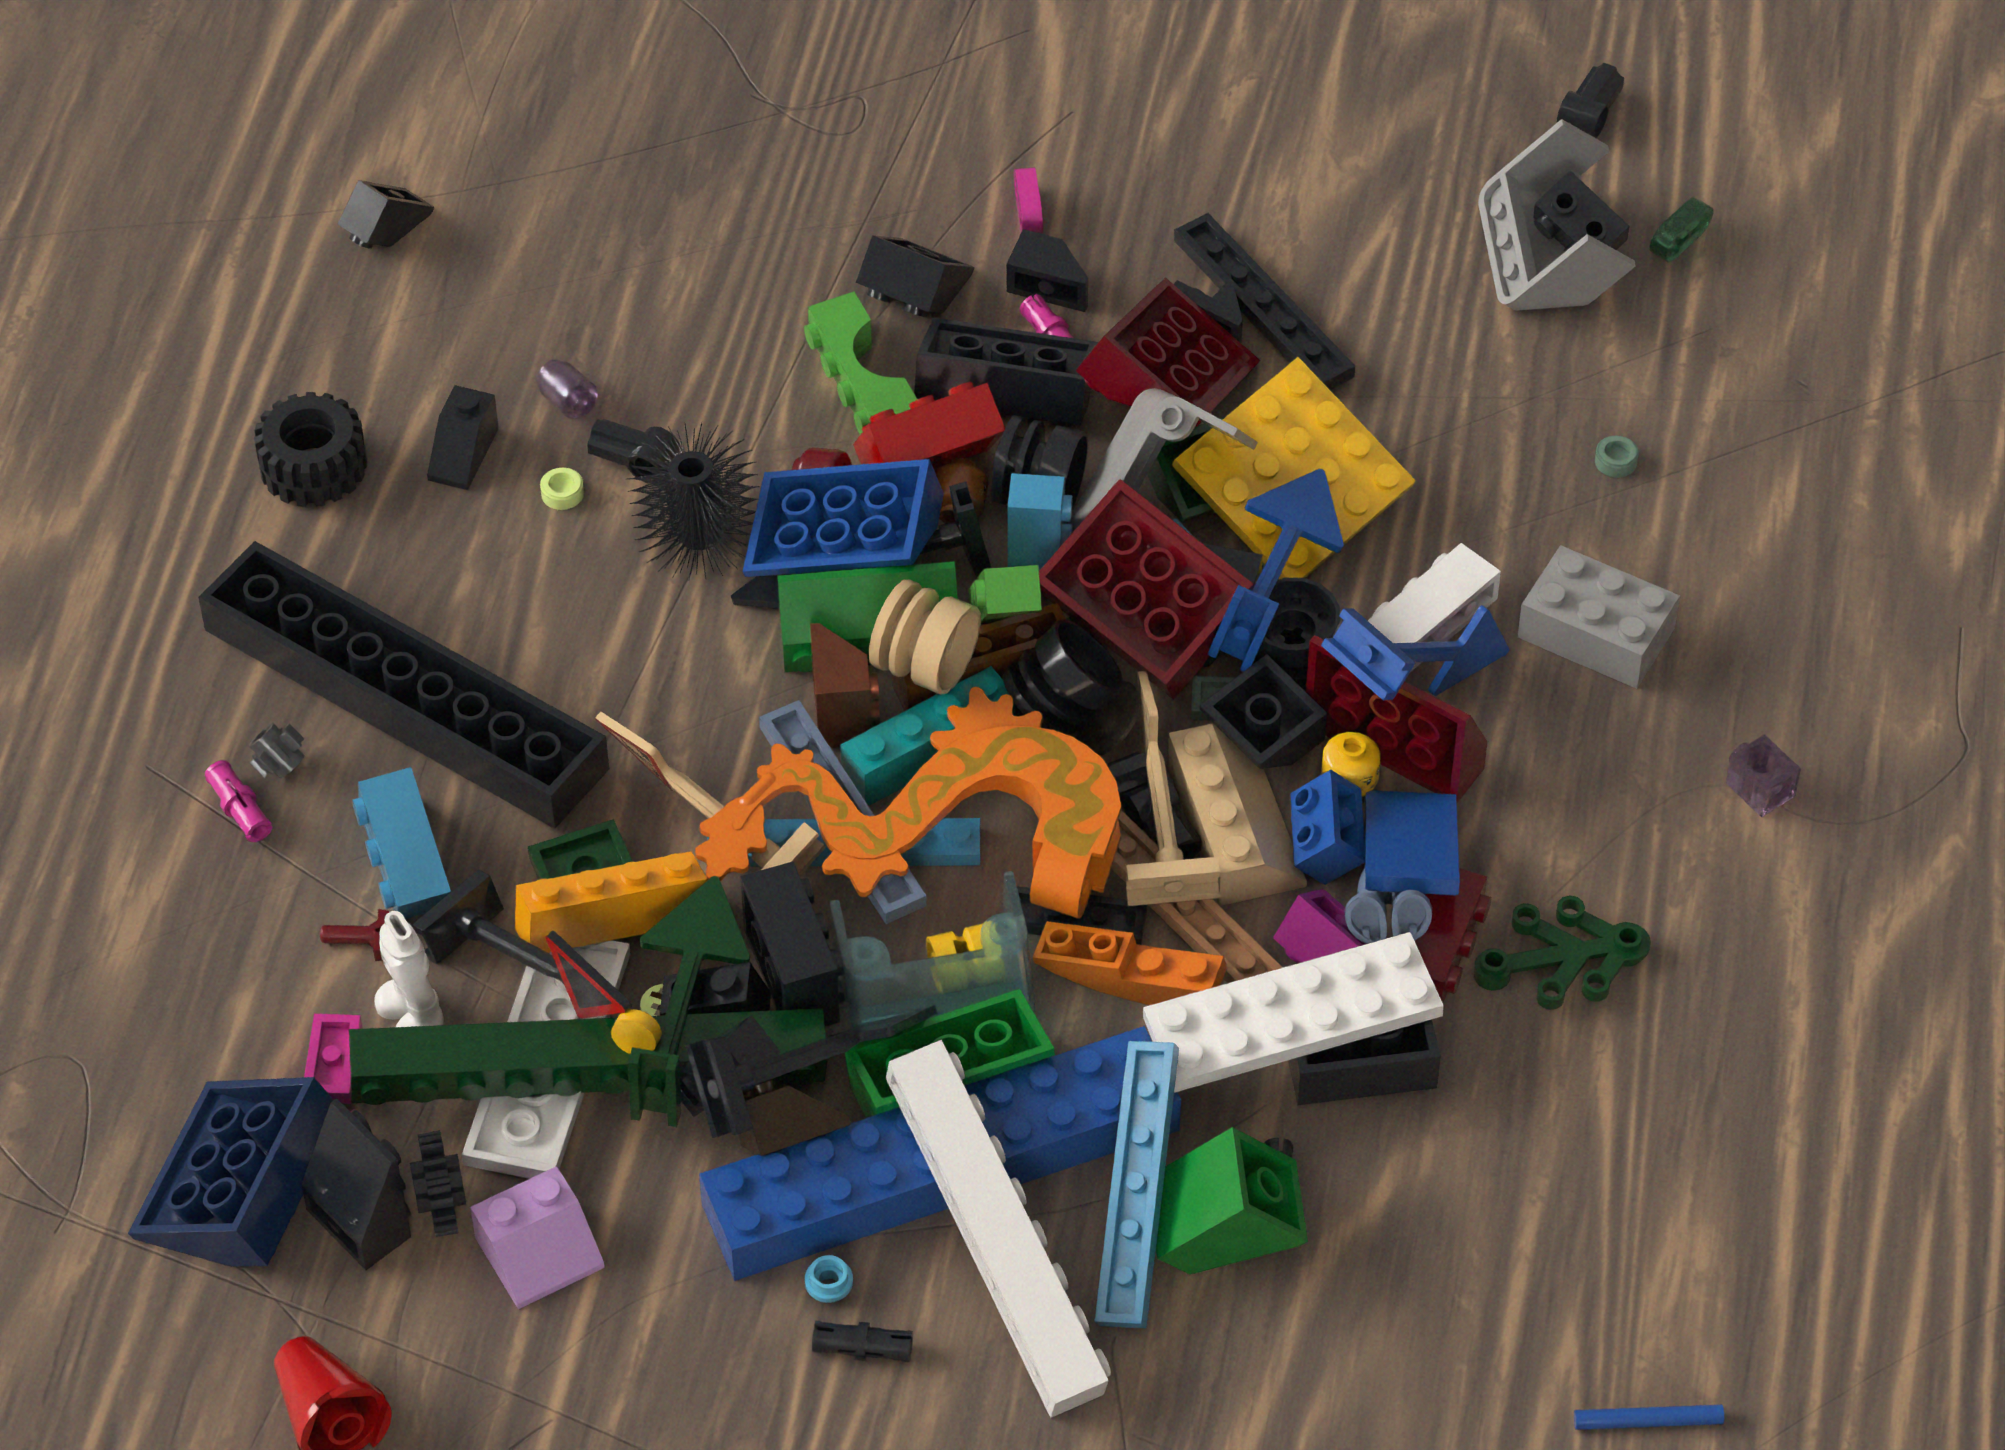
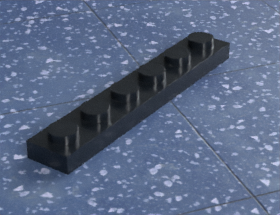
[1174,213,1355,390]

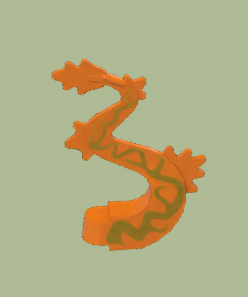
[695,687,1121,918]

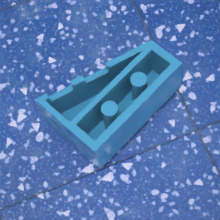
[1008,473,1072,593]
[352,767,451,919]

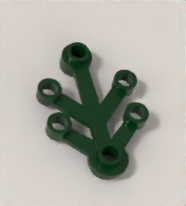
[1474,896,1651,1010]

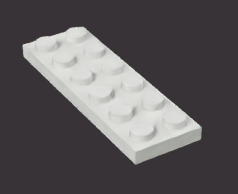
[1143,932,1444,1093]
[462,940,630,1178]

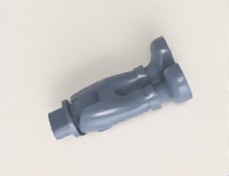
[1344,866,1432,944]

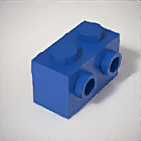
[1290,770,1365,885]

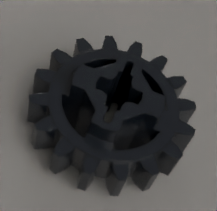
[410,1130,466,1237]

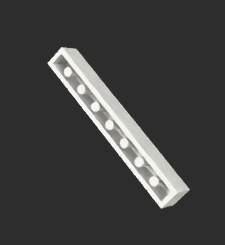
[886,1040,1111,1418]

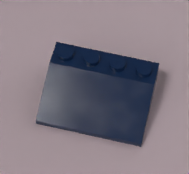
[128,1077,334,1267]

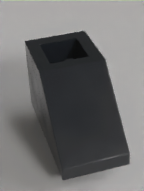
[659,962,771,1016]

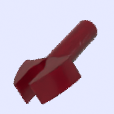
[320,909,389,961]

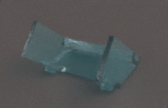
[830,871,1036,1029]

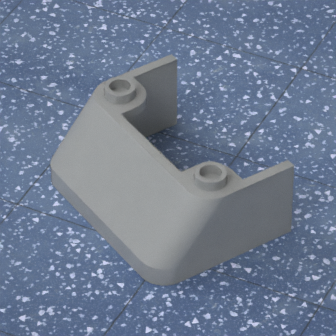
[1478,119,1636,311]
[1069,388,1258,533]

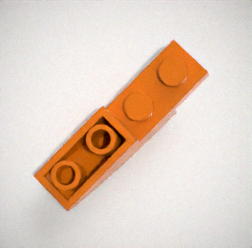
[1032,921,1227,1005]

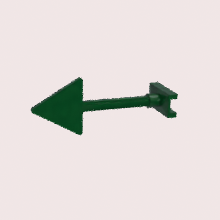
[628,876,750,1127]

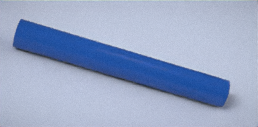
[1574,1404,1724,1430]

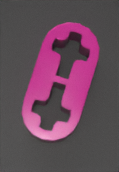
[1014,167,1043,234]

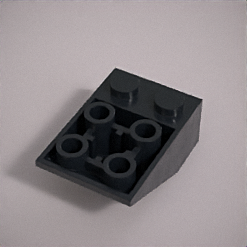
[301,1098,411,1270]

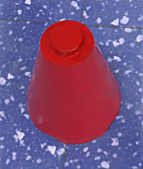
[274,1336,392,1450]

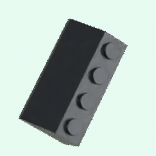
[914,317,1098,426]

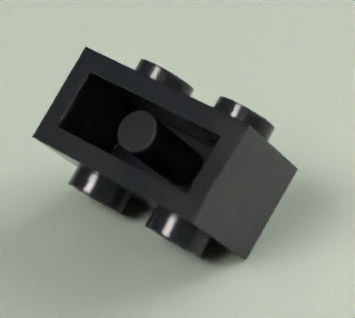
[1533,171,1630,252]

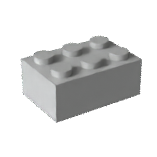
[1517,545,1680,689]

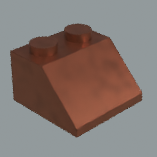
[810,623,880,748]

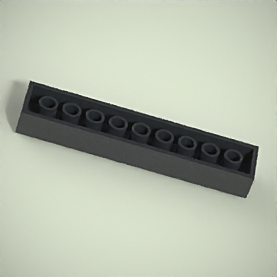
[198,541,610,829]

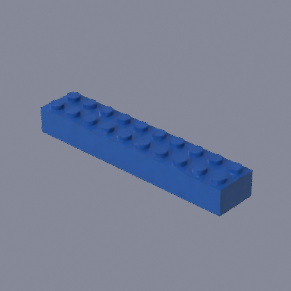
[699,1026,1181,1281]

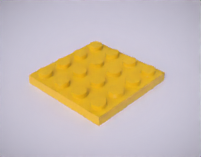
[1172,357,1416,579]

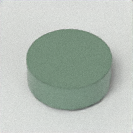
[1595,436,1639,478]

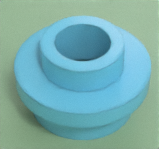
[805,1255,853,1303]

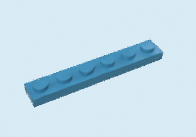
[707,818,980,867]
[1095,1041,1179,1329]

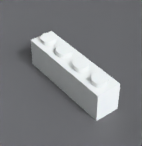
[1368,543,1501,671]

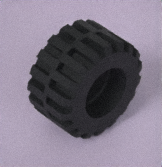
[254,392,367,507]

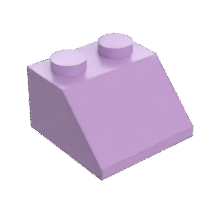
[470,1166,605,1309]

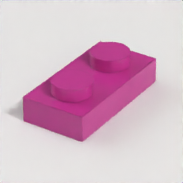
[304,1014,362,1104]

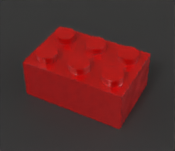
[853,382,1005,470]

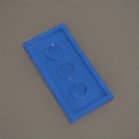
[1365,790,1460,895]

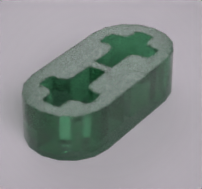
[1649,197,1714,262]

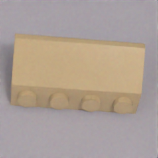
[1167,724,1307,906]

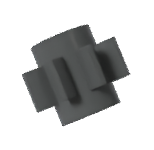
[249,723,305,778]

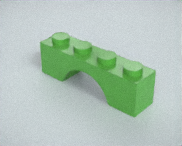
[804,291,917,434]
[968,565,1042,624]

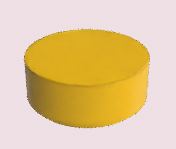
[611,1009,662,1054]

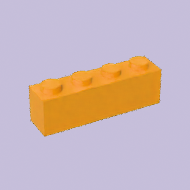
[515,851,707,953]

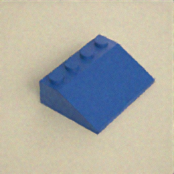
[742,459,944,577]

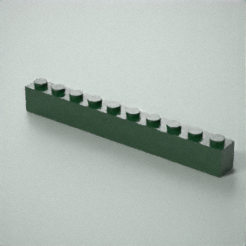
[349,1008,828,1105]

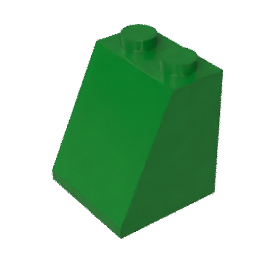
[1156,1127,1308,1275]

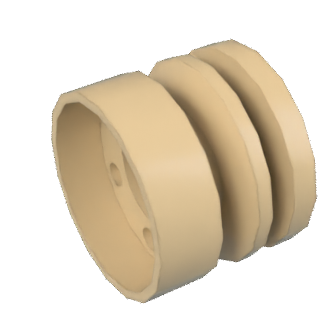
[869,579,981,695]

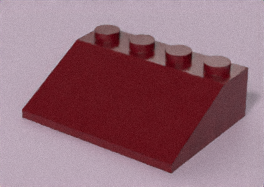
[1076,277,1261,427]
[1039,479,1255,700]
[1306,635,1488,803]

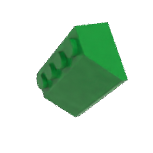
[777,561,958,672]
[845,989,1055,1117]

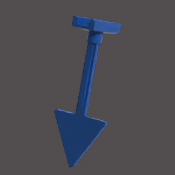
[1207,469,1344,672]
[1321,605,1510,700]

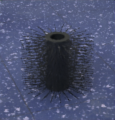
[627,422,760,580]

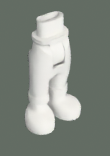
[374,911,444,1027]

